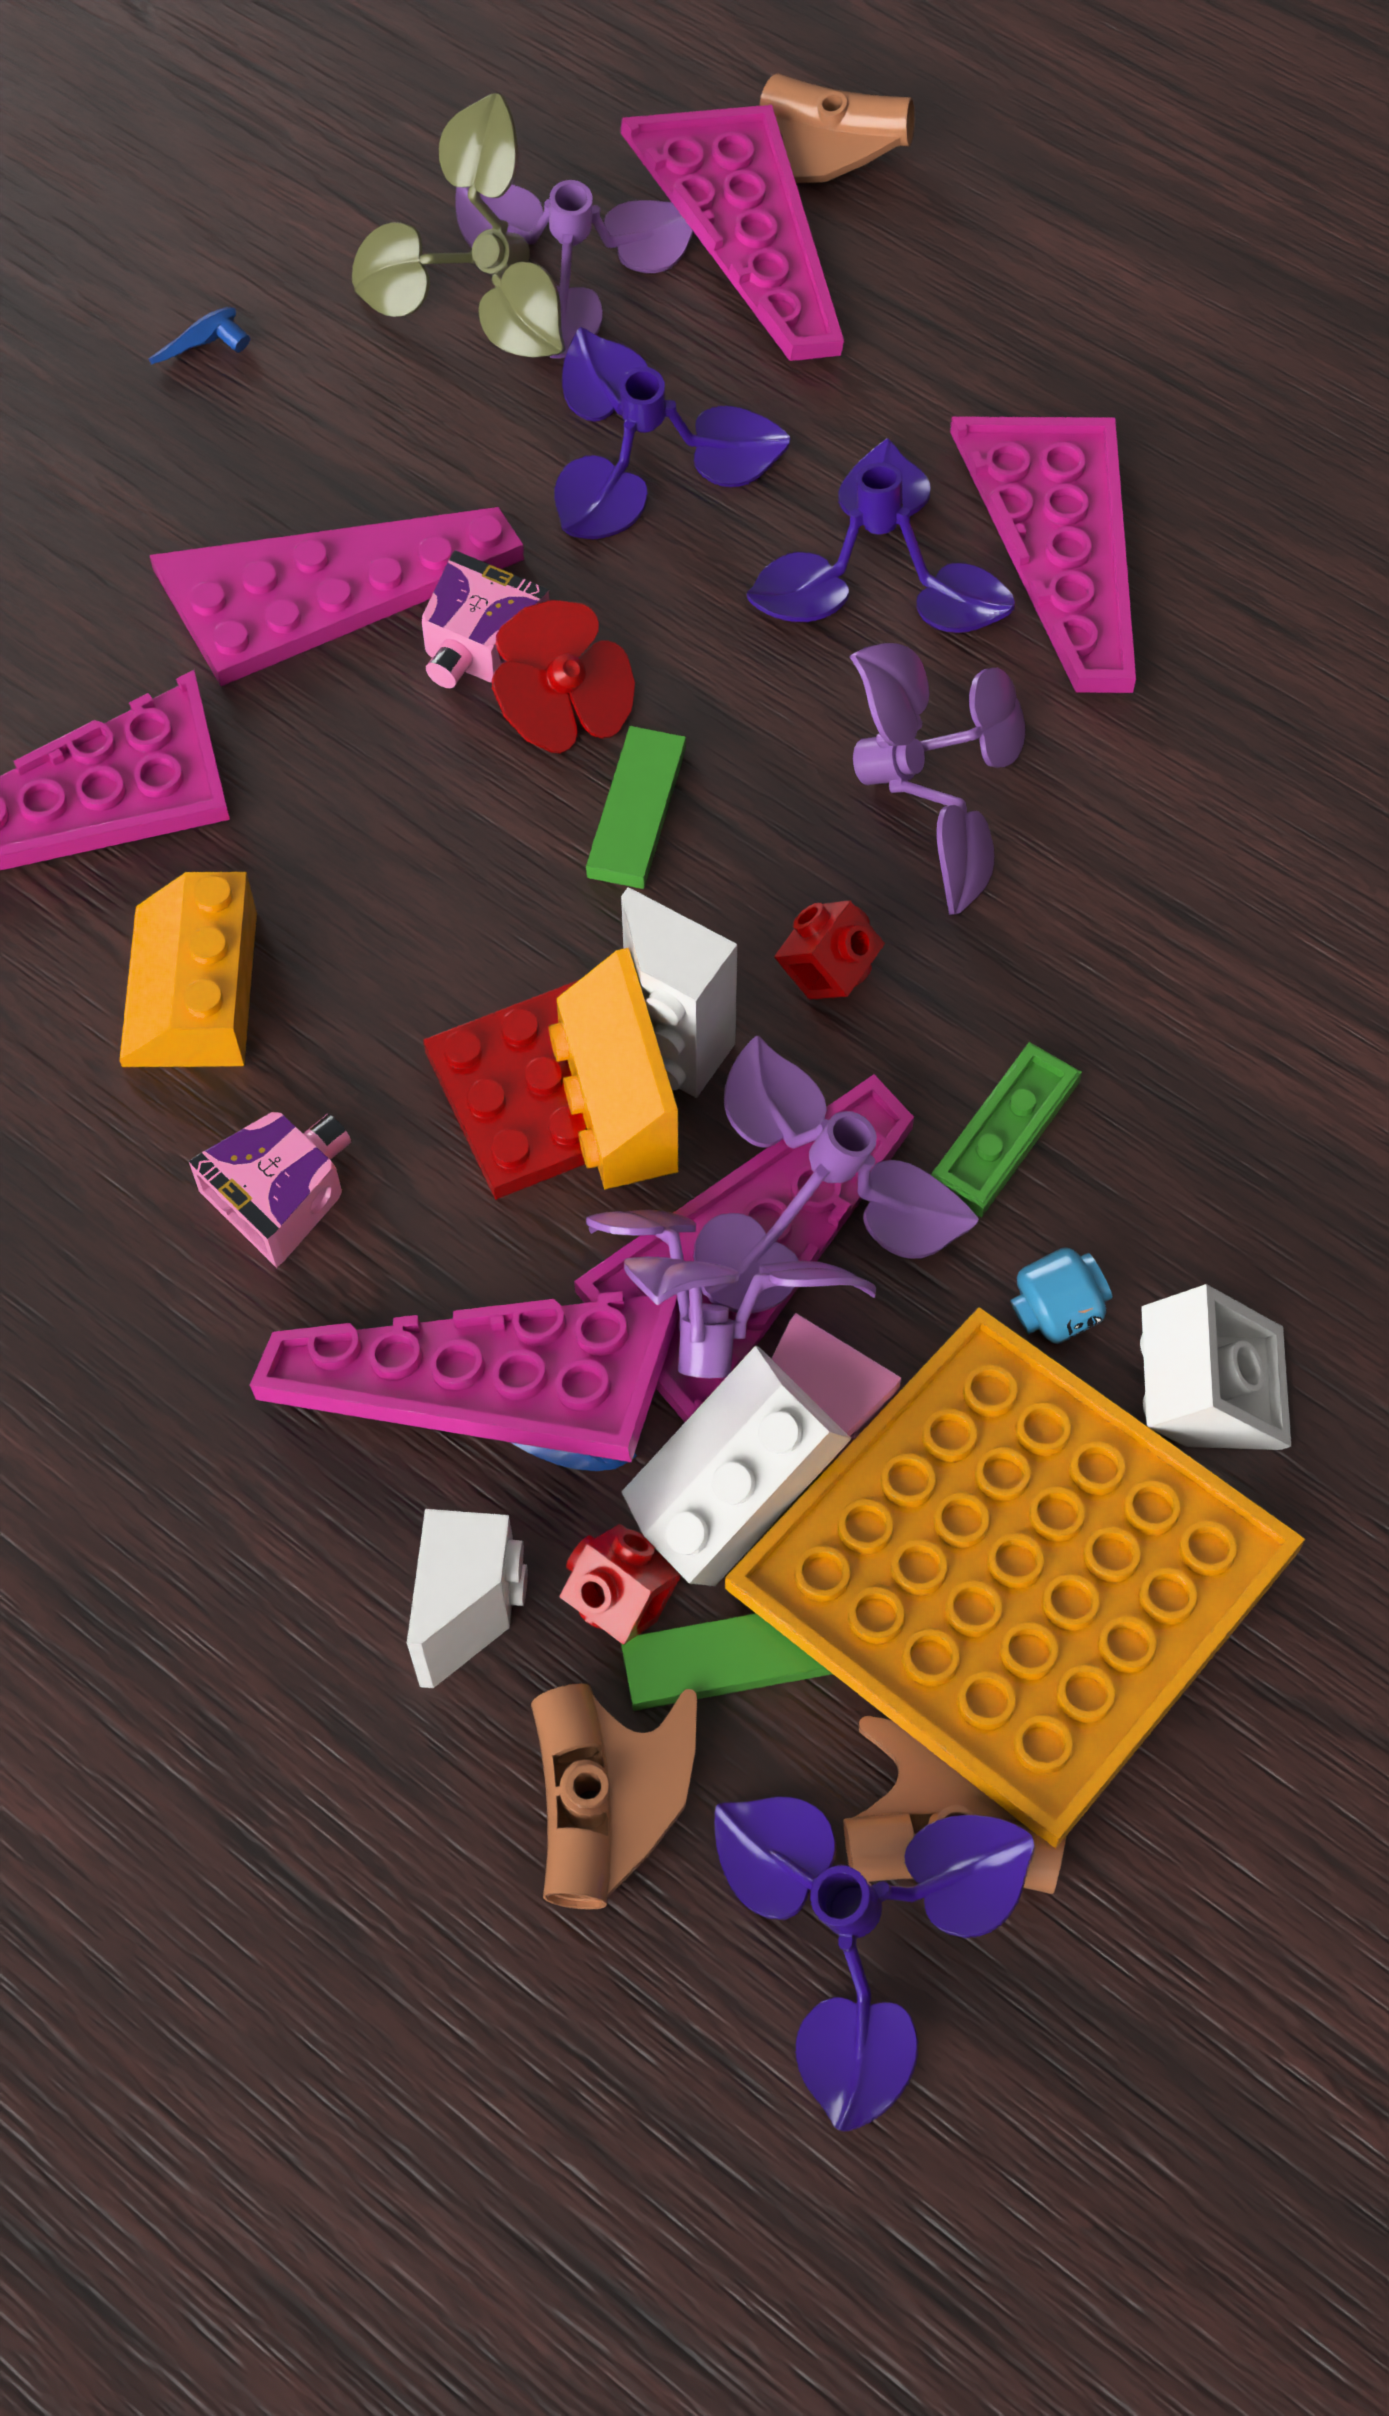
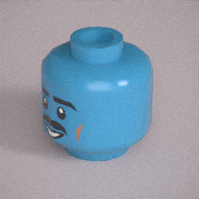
[1010,1247,1113,1344]

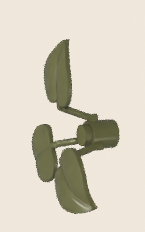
[352,93,565,357]

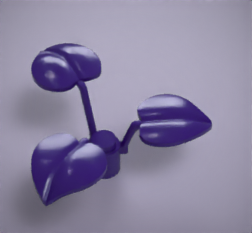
[554,327,790,539]
[746,438,1015,633]
[715,1797,1035,2131]

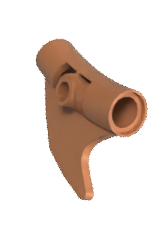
[759,73,915,183]
[531,1683,697,1910]
[843,1716,1066,1894]

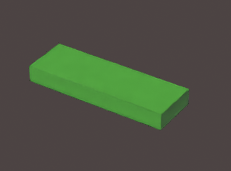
[586,726,686,889]
[931,1042,1082,1218]
[621,1614,832,1711]

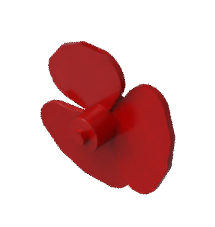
[492,600,635,754]

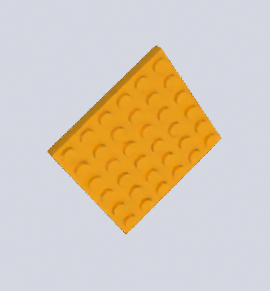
[725,1307,1305,1848]

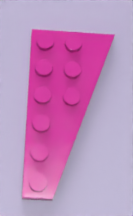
[621,105,844,361]
[950,417,1136,693]
[149,507,524,686]
[0,670,230,870]
[574,1074,914,1422]
[250,1291,680,1462]

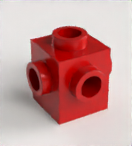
[774,900,885,1000]
[559,1524,681,1645]

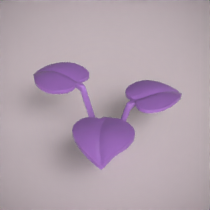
[455,180,693,359]
[850,643,1025,915]
[693,1036,979,1313]
[586,1210,876,1378]

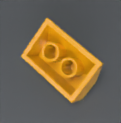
[120,872,257,1067]
[549,948,678,1190]

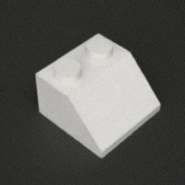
[1140,1284,1291,1450]
[407,1509,528,1688]

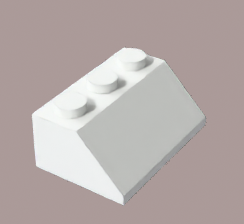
[621,887,737,1098]
[622,1346,852,1586]

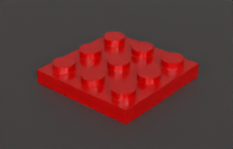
[423,980,587,1200]

